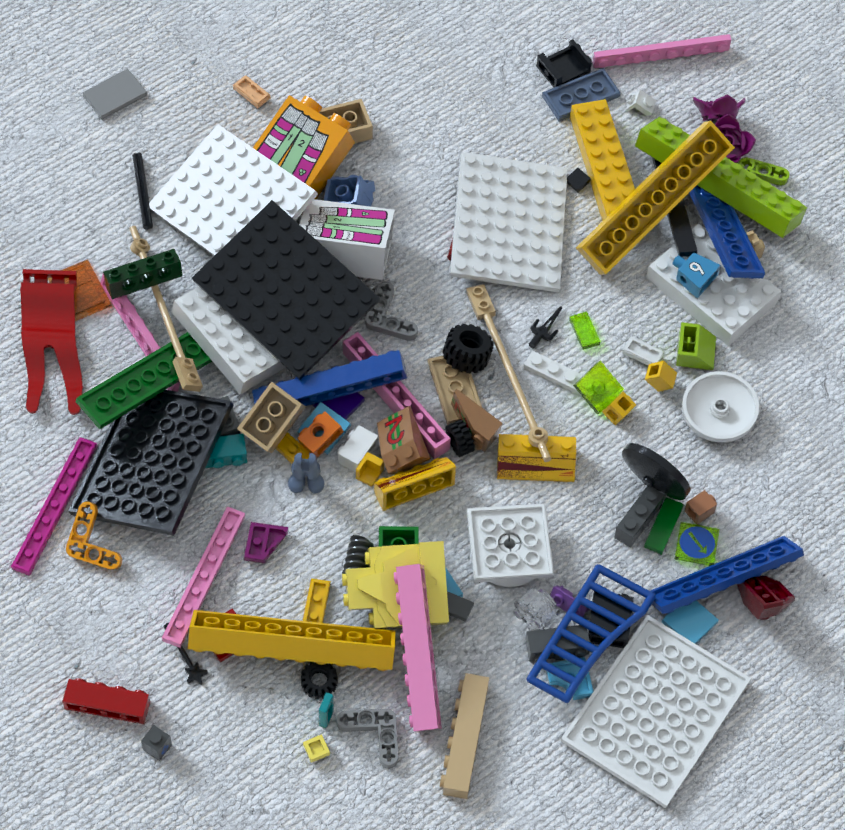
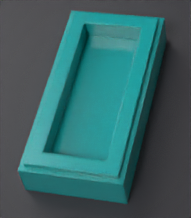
[319,692,334,728]

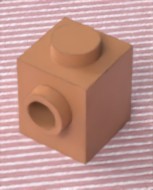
[684,490,717,525]

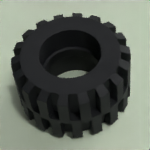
[442,324,494,374]

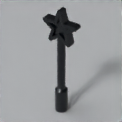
[163,623,208,685]

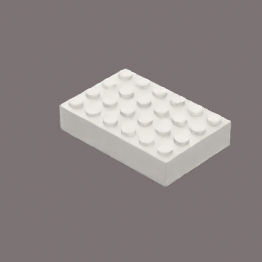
[646,224,781,346]
[172,287,286,395]

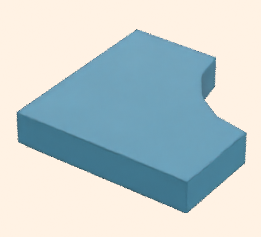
[546,657,594,700]

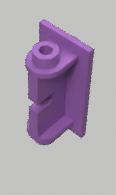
[548,585,590,617]

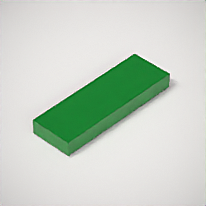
[644,497,684,555]

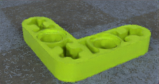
[738,157,789,186]

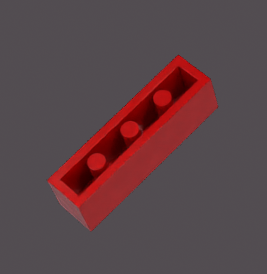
[62,678,150,724]

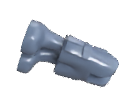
[288,453,324,494]

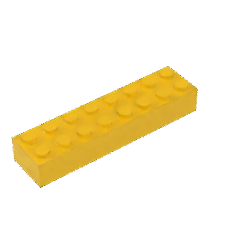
[570,99,635,221]

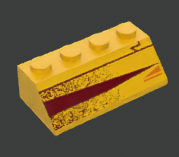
[497,434,576,482]
[374,457,456,511]

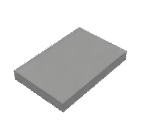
[82,69,147,119]

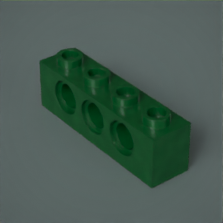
[103,249,183,299]

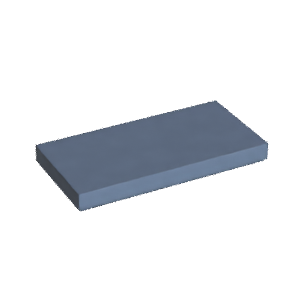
[542,68,621,121]

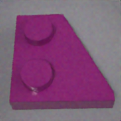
[244,522,289,563]

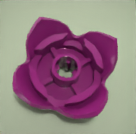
[693,94,746,122]
[715,113,756,163]

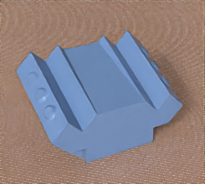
[324,175,375,207]

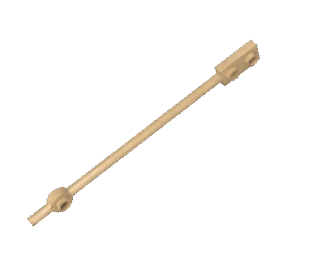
[129,226,203,392]
[466,284,551,462]

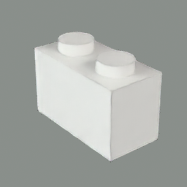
[337,425,379,472]

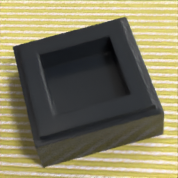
[567,168,591,193]

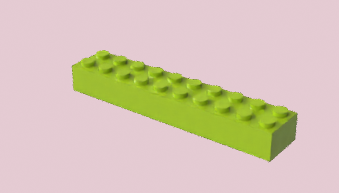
[635,116,807,238]

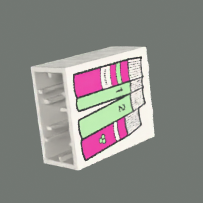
[296,199,395,280]

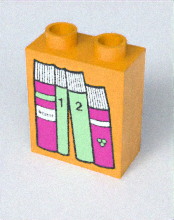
[253,95,355,199]

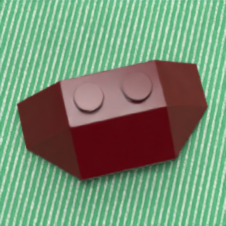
[737,575,795,620]

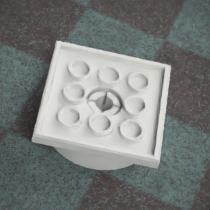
[466,503,554,587]

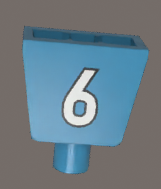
[672,253,721,298]

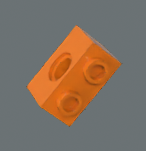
[298,411,344,458]

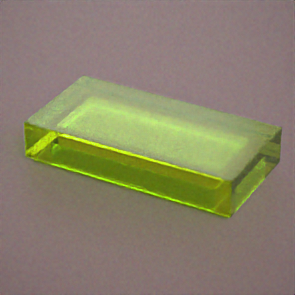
[569,311,601,350]

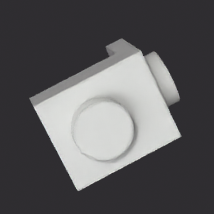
[626,90,656,116]

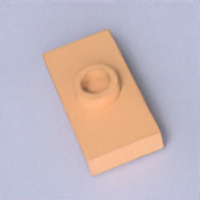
[233,75,271,108]

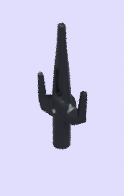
[529,306,562,348]

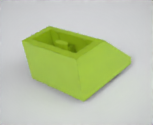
[676,322,716,370]

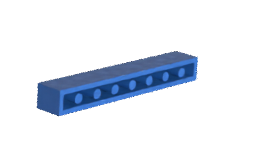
[252,350,407,406]

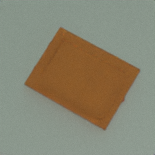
[48,259,112,321]

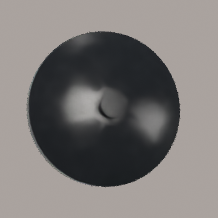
[622,443,691,500]

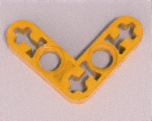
[66,502,123,570]

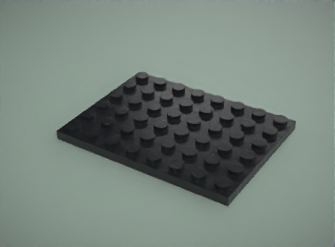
[192,200,380,380]
[68,390,234,536]

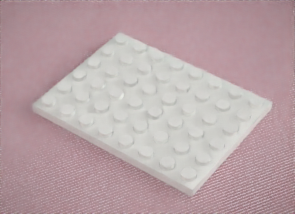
[149,125,318,256]
[449,152,568,293]
[561,615,751,808]

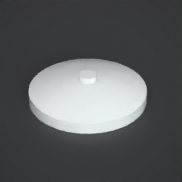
[682,371,759,442]

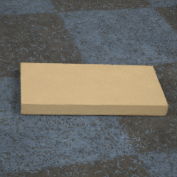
[427,356,482,425]

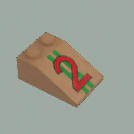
[451,388,503,452]
[377,406,431,475]

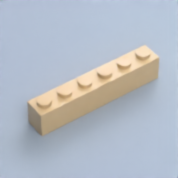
[440,673,489,799]

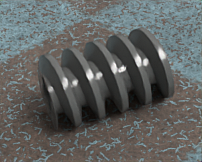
[342,535,374,574]

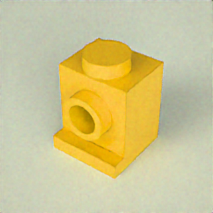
[602,391,636,425]

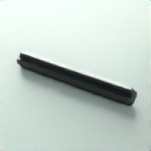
[132,152,153,230]

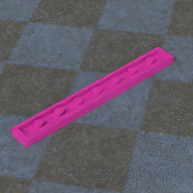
[11,437,98,576]

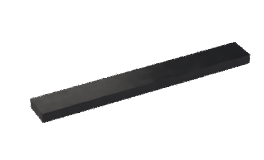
[652,157,697,257]

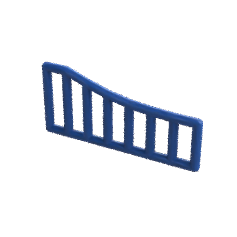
[526,564,656,703]

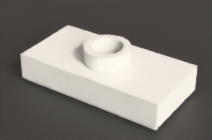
[622,336,665,366]

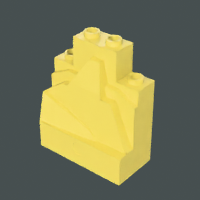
[342,541,449,629]

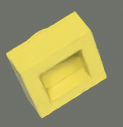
[303,734,330,763]

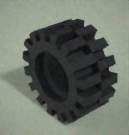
[445,419,475,457]
[301,662,338,699]

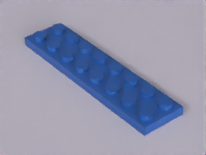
[689,185,765,279]
[650,536,804,614]

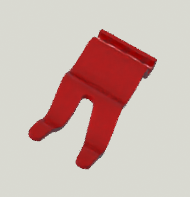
[20,269,83,415]

